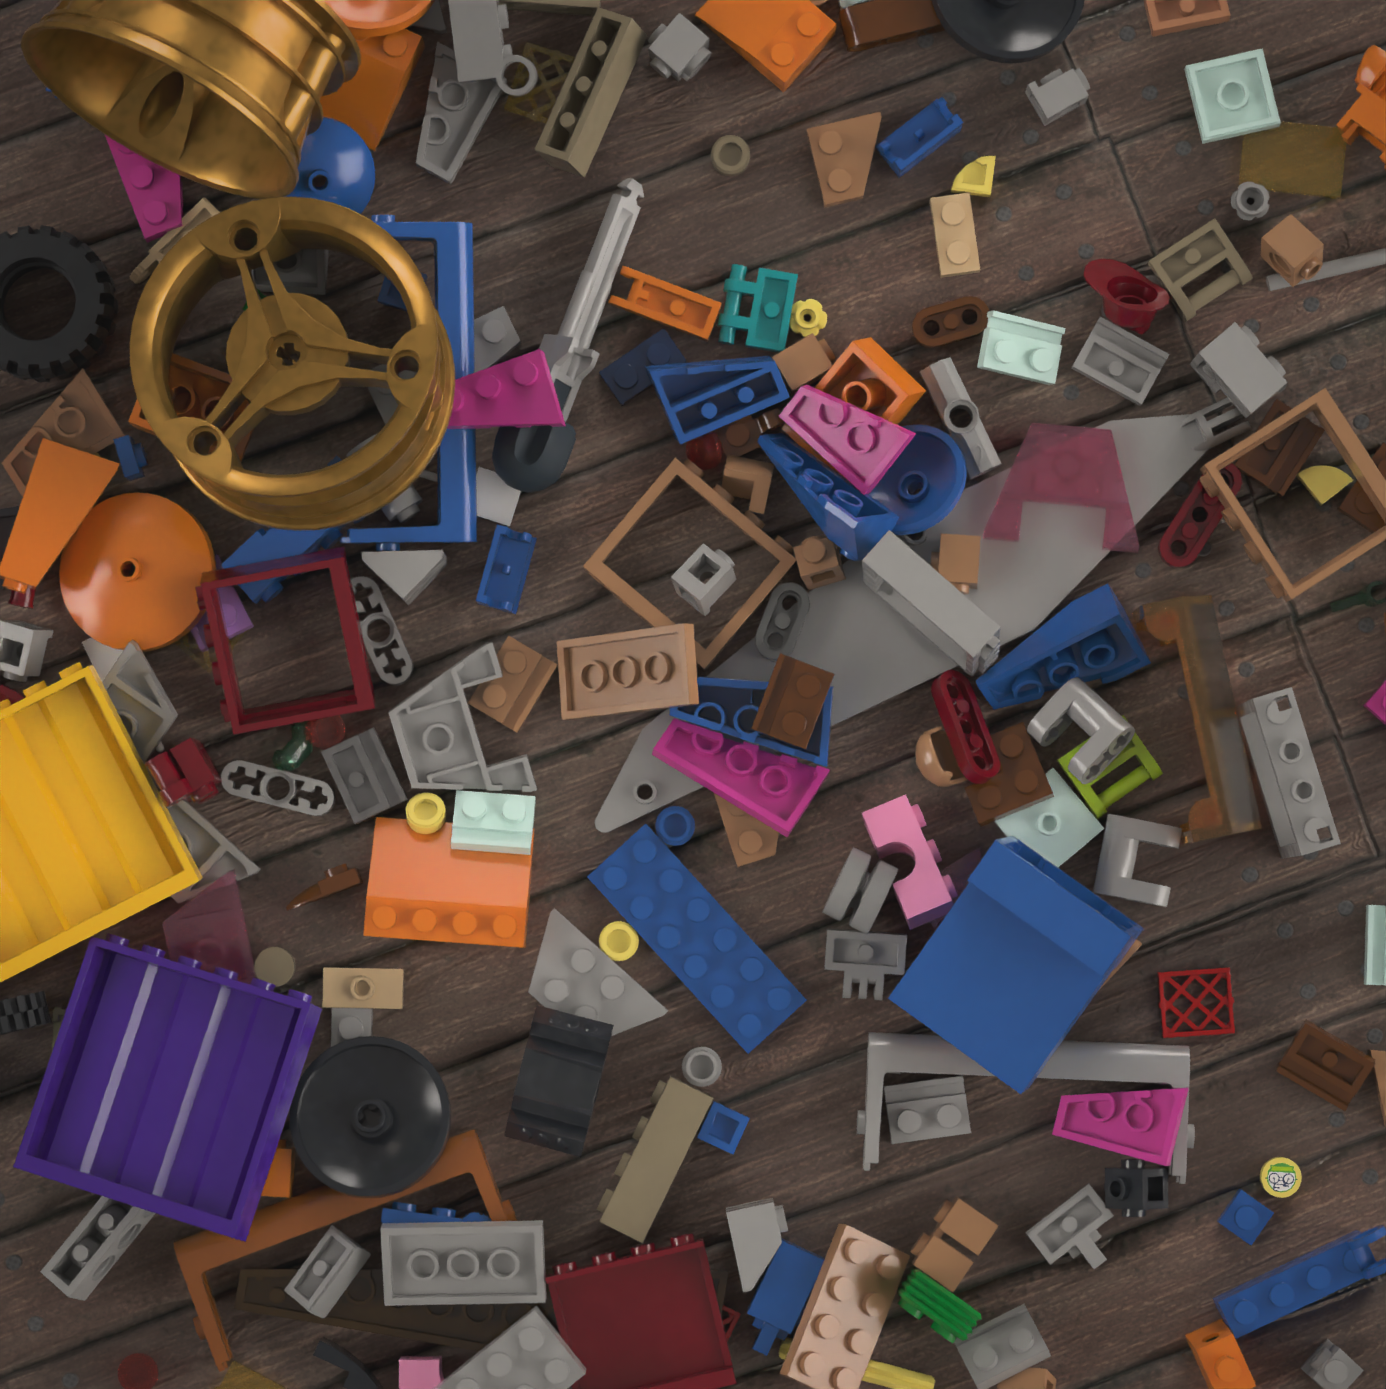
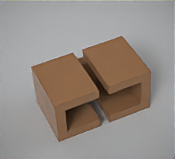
[910,1196,998,1292]

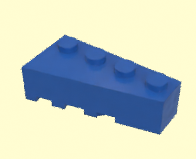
[221,456,366,604]
[669,676,834,767]

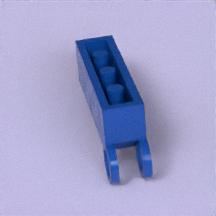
[1212,1225,1386,1339]

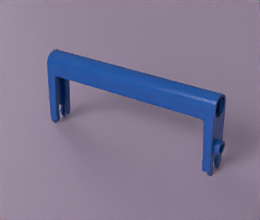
[340,215,477,551]

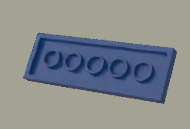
[587,823,807,1054]

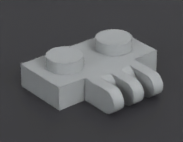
[824,928,907,1001]

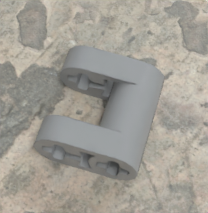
[1027,677,1135,784]
[1093,814,1182,907]

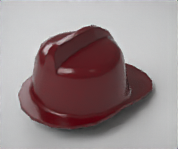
[1083,259,1170,334]

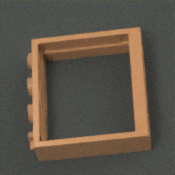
[1200,388,1386,603]
[583,457,797,672]

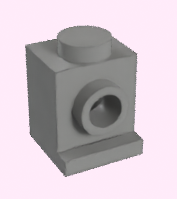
[1025,68,1090,126]
[671,543,737,616]
[0,620,54,682]
[1300,1339,1364,1389]

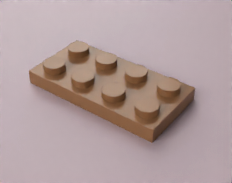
[557,623,699,720]
[779,1224,910,1389]

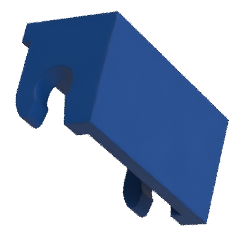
[875,97,964,178]
[476,524,537,615]

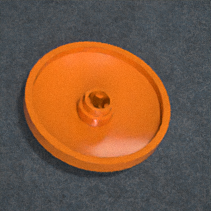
[59,492,216,652]

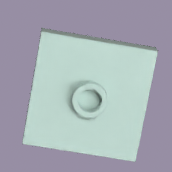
[1184,48,1281,144]
[994,768,1105,867]

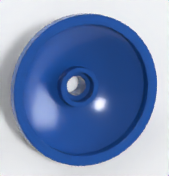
[284,116,375,214]
[868,425,967,535]

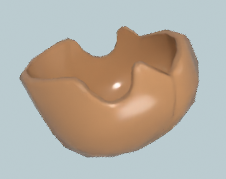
[915,726,968,787]

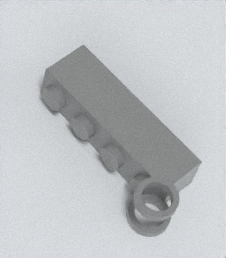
[448,0,538,96]

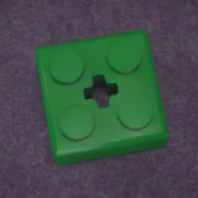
[897,1267,982,1344]

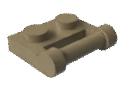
[1147,218,1253,322]

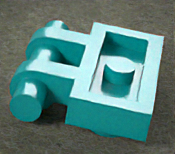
[717,264,798,353]

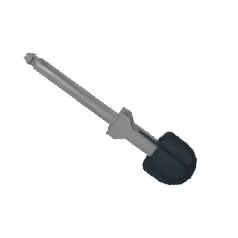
[492,178,644,493]

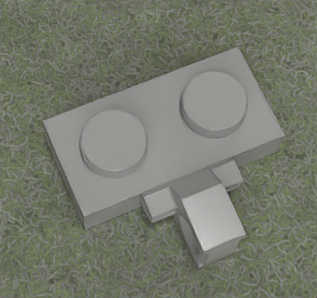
[1025,1184,1114,1269]

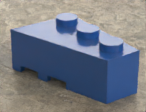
[645,356,790,445]

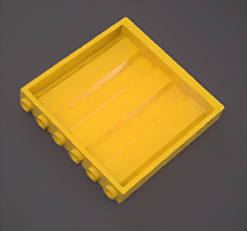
[0,662,203,982]

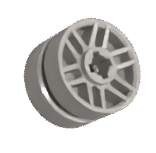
[822,847,898,934]

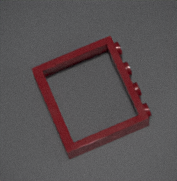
[195,547,375,735]

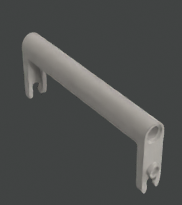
[857,1032,1195,1184]

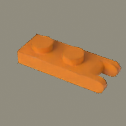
[608,266,722,342]

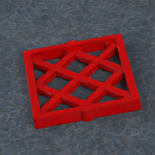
[1157,967,1235,1038]

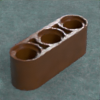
[838,0,945,52]

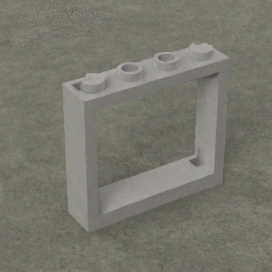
[862,530,1001,677]
[1234,687,1341,859]

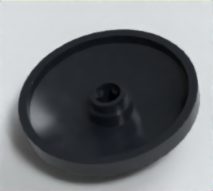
[931,0,1085,64]
[289,1036,452,1198]

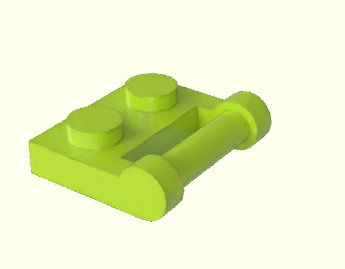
[1056,715,1163,819]

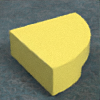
[951,156,996,197]
[1296,465,1353,506]

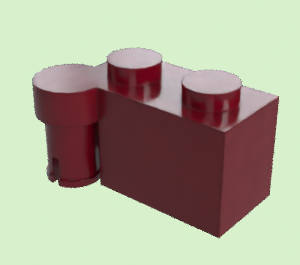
[145,737,222,808]

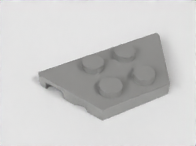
[102,640,178,764]
[146,767,261,903]
[528,908,668,1036]

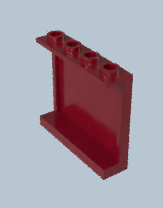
[545,1233,736,1389]

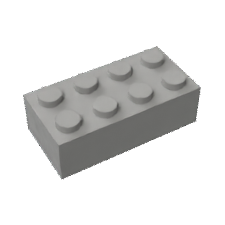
[433,1306,586,1389]

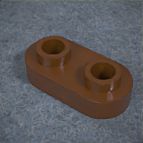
[912,296,989,349]

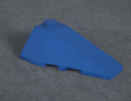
[757,433,899,561]
[976,583,1151,710]

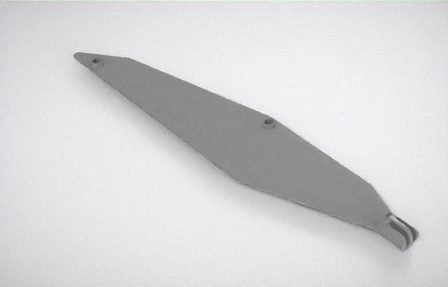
[595,397,1252,833]

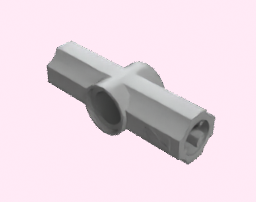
[919,357,1001,480]

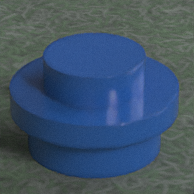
[655,806,695,846]

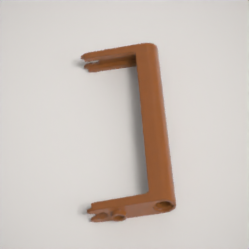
[173,1128,517,1372]

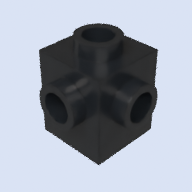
[1104,1159,1168,1217]

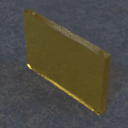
[1238,121,1346,199]

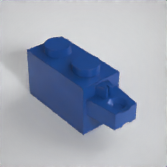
[747,1238,825,1356]

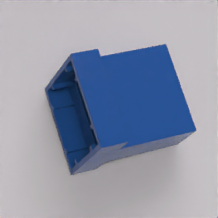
[888,836,1144,1094]

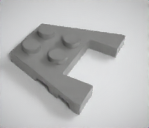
[388,641,537,792]

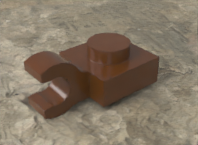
[714,408,785,458]

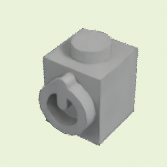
[648,13,712,82]

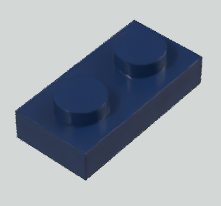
[599,328,686,407]

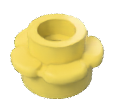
[789,299,827,337]

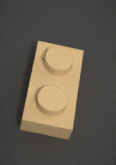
[930,193,980,278]

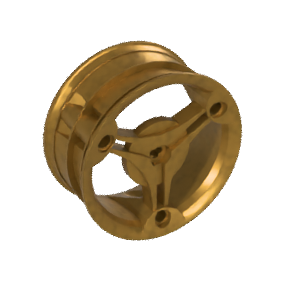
[21,0,361,199]
[130,197,455,531]

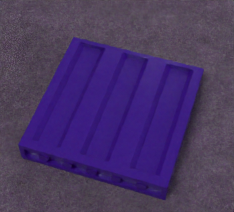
[13,933,322,1242]

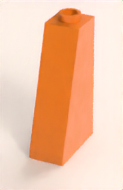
[0,438,120,594]

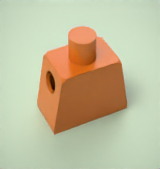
[1185,1319,1256,1389]

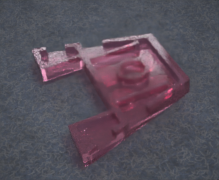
[983,423,1139,553]

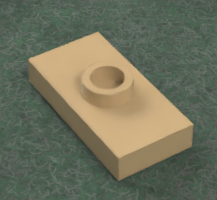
[322,967,404,1009]

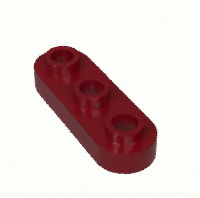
[1158,463,1242,568]
[931,670,1000,784]

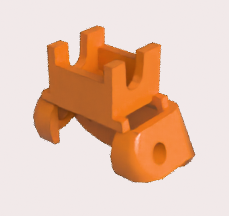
[1336,45,1386,171]

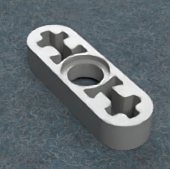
[351,576,414,685]
[221,760,336,816]

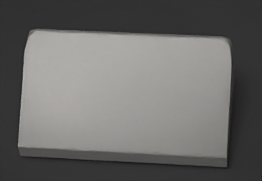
[284,1225,371,1318]

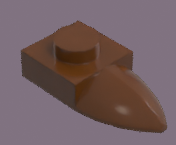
[286,863,363,911]

